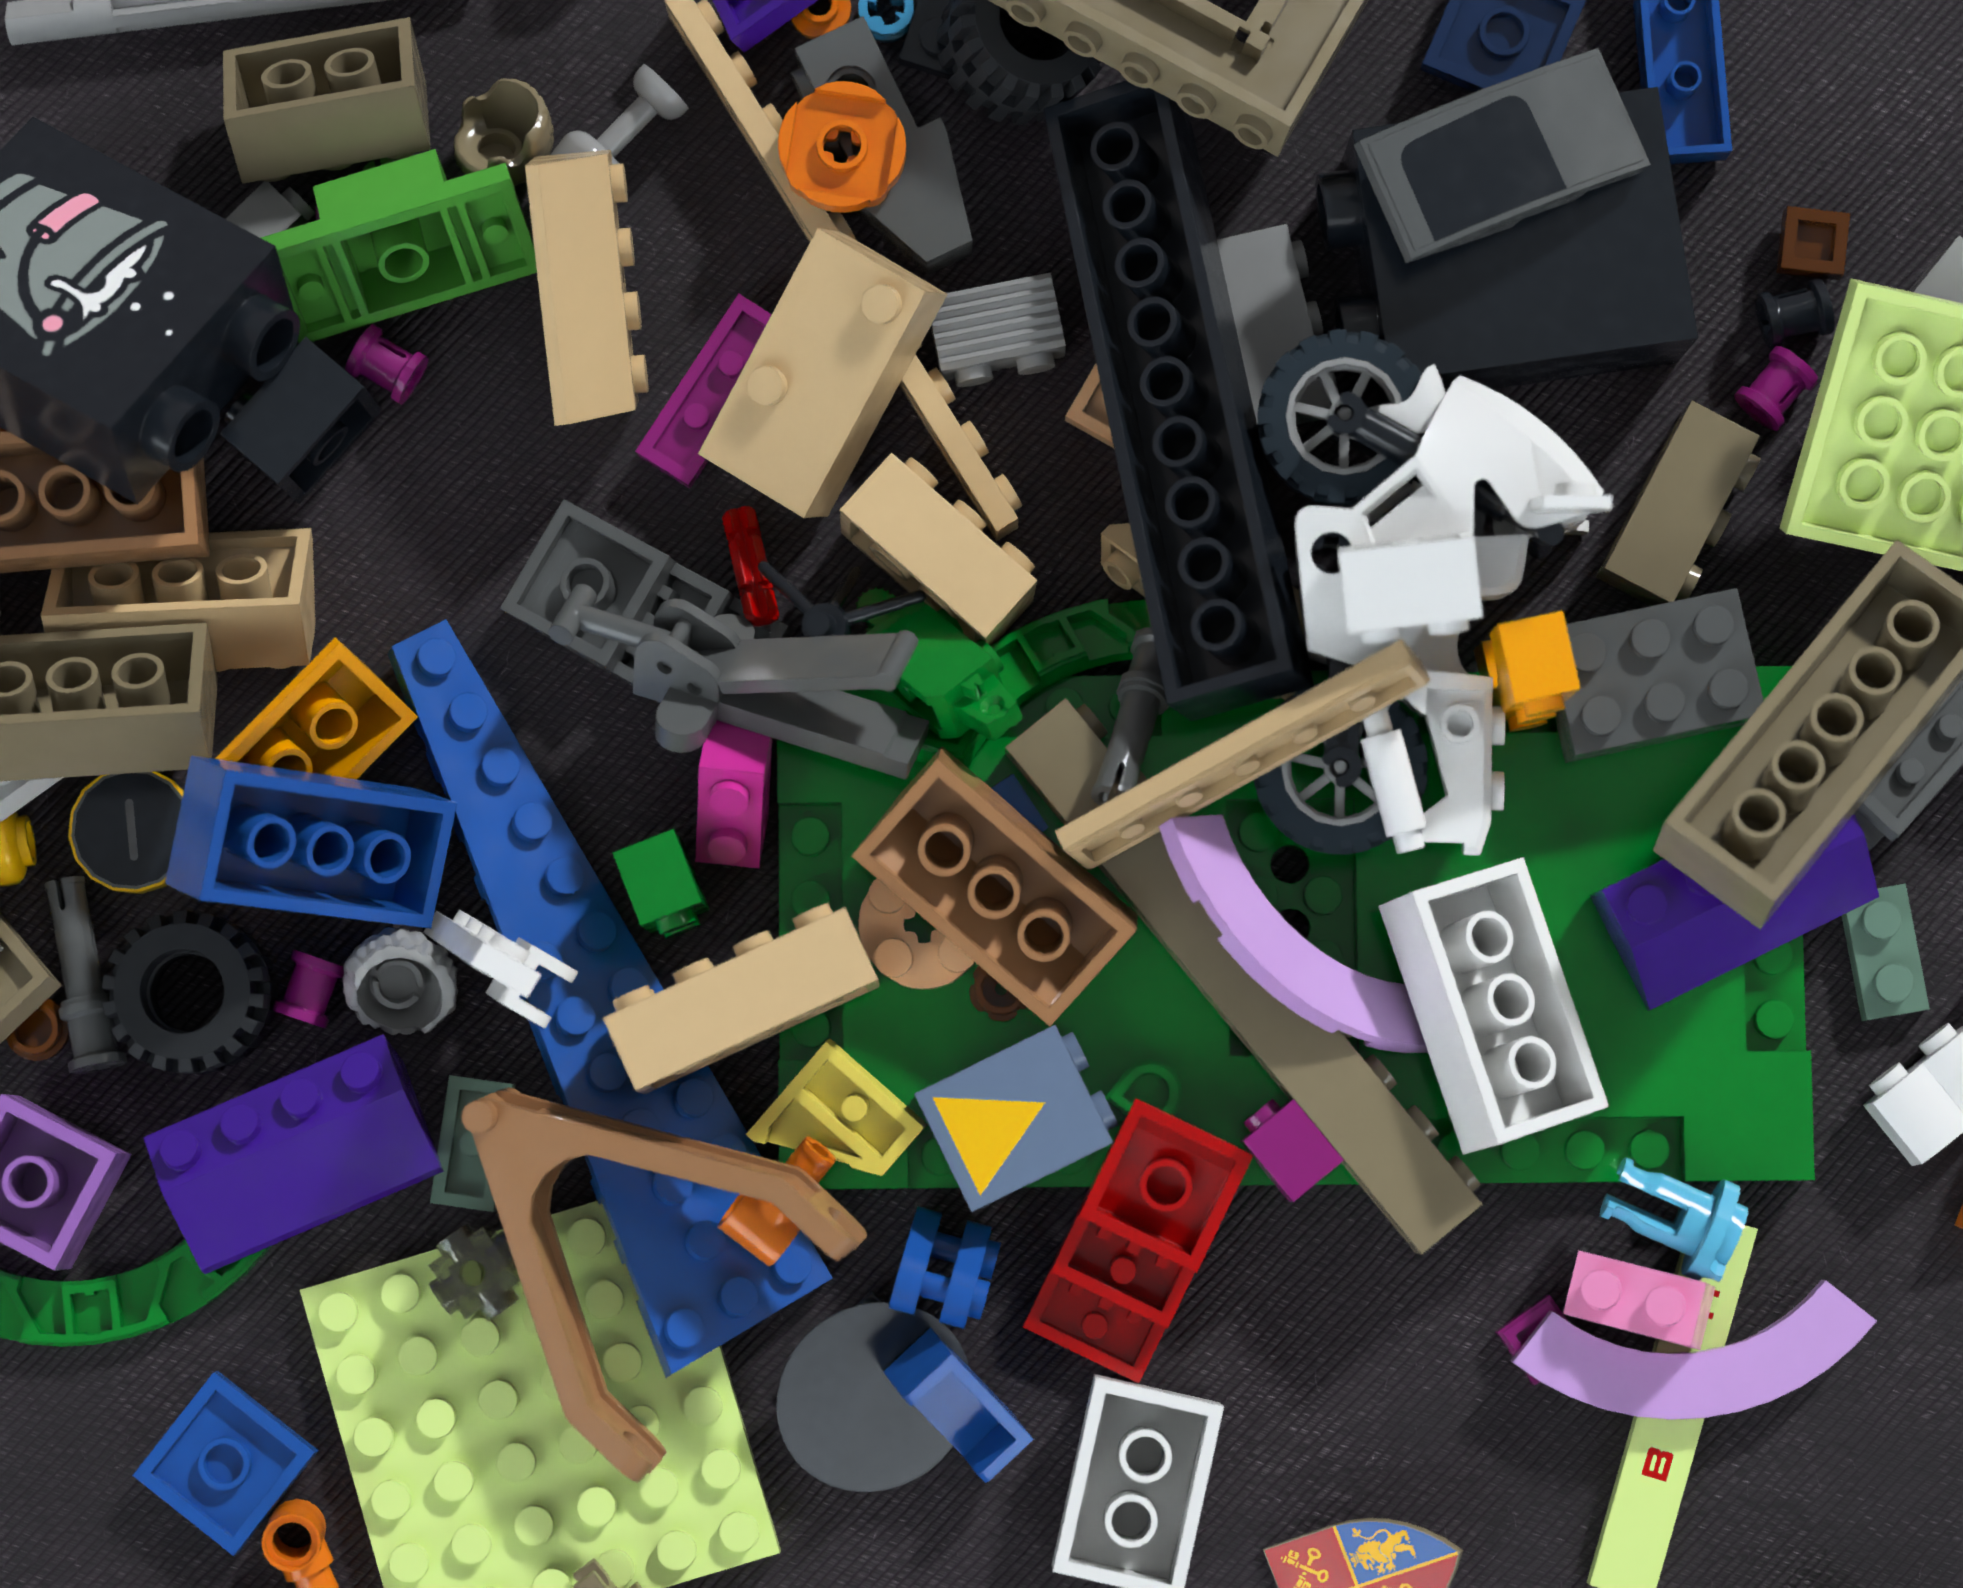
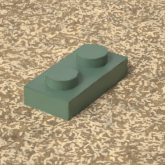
[1842,883,1930,1021]
[430,1075,516,1212]

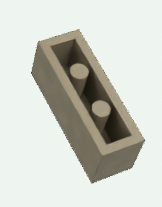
[1596,401,1761,606]

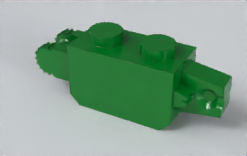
[855,587,1023,741]

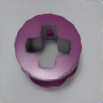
[345,324,429,405]
[1734,346,1818,431]
[272,949,344,1029]

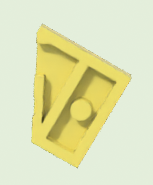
[746,1039,928,1176]

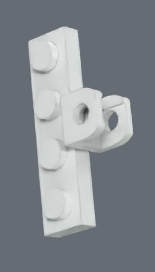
[423,909,578,1028]

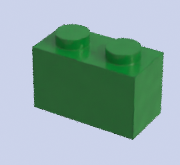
[612,829,710,939]

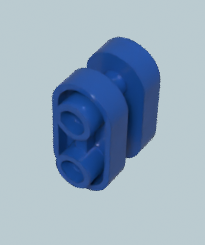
[889,1206,1001,1329]

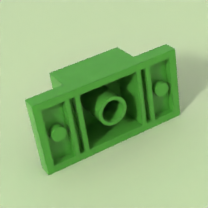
[261,149,537,343]

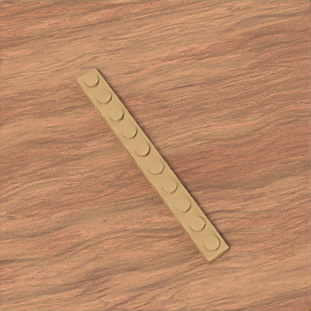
[664,0,1022,541]

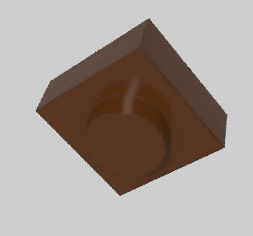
[1776,206,1850,280]

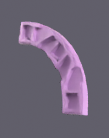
[1159,815,1428,1053]
[1510,1280,1877,1420]

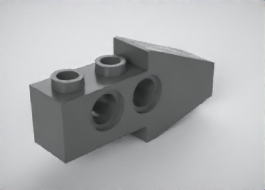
[790,16,973,276]

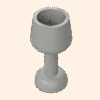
[550,64,689,164]

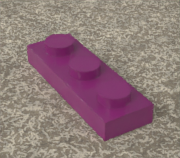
[635,293,772,489]

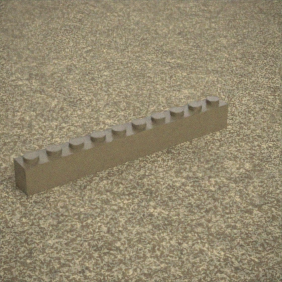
[1005,698,1482,1254]

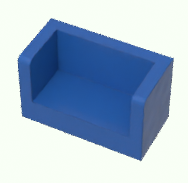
[884,1327,1034,1483]

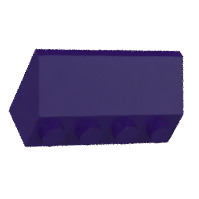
[1590,814,1879,1011]
[143,1034,444,1274]

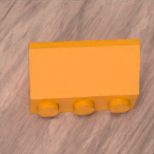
[215,638,418,779]

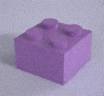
[0,1094,132,1270]

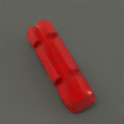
[722,506,779,627]

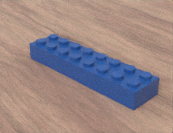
[1633,0,1732,164]

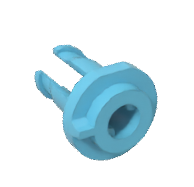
[1600,1157,1748,1282]

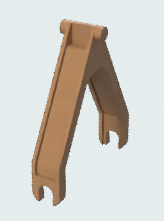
[461,1087,867,1482]

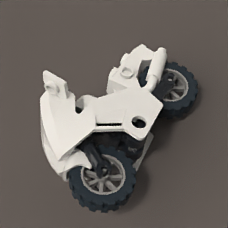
[1254,329,1612,855]

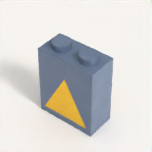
[914,1025,1118,1212]

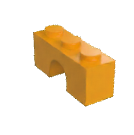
[1474,611,1580,732]

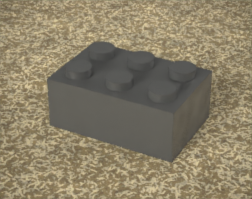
[1555,588,1764,763]

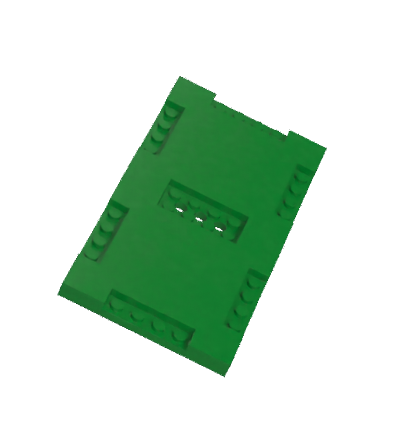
[777,666,1815,1189]

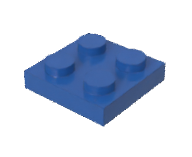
[132,1371,319,1556]

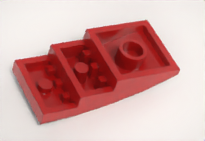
[1023,1097,1254,1383]

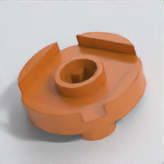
[778,81,906,213]

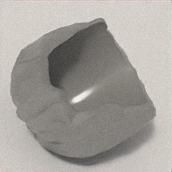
[343,926,458,1035]

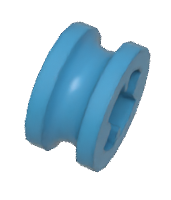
[858,0,914,43]

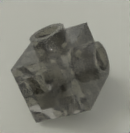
[428,1224,521,1321]

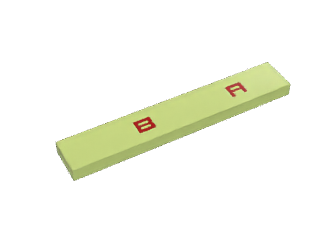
[1586,1225,1758,1588]

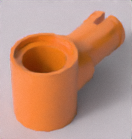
[717,1137,836,1267]
[261,1499,339,1588]

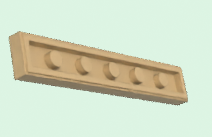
[1055,639,1431,870]

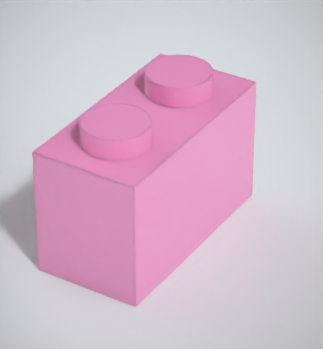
[1563,1250,1716,1350]

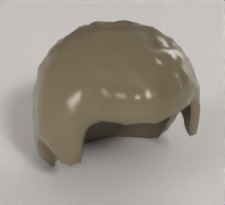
[454,78,554,187]

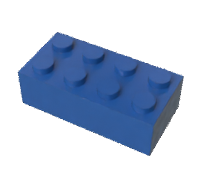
[165,755,457,929]

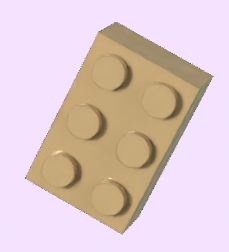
[840,452,1037,645]

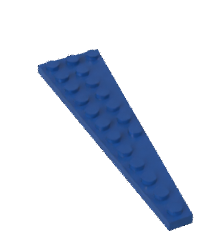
[387,619,833,1378]

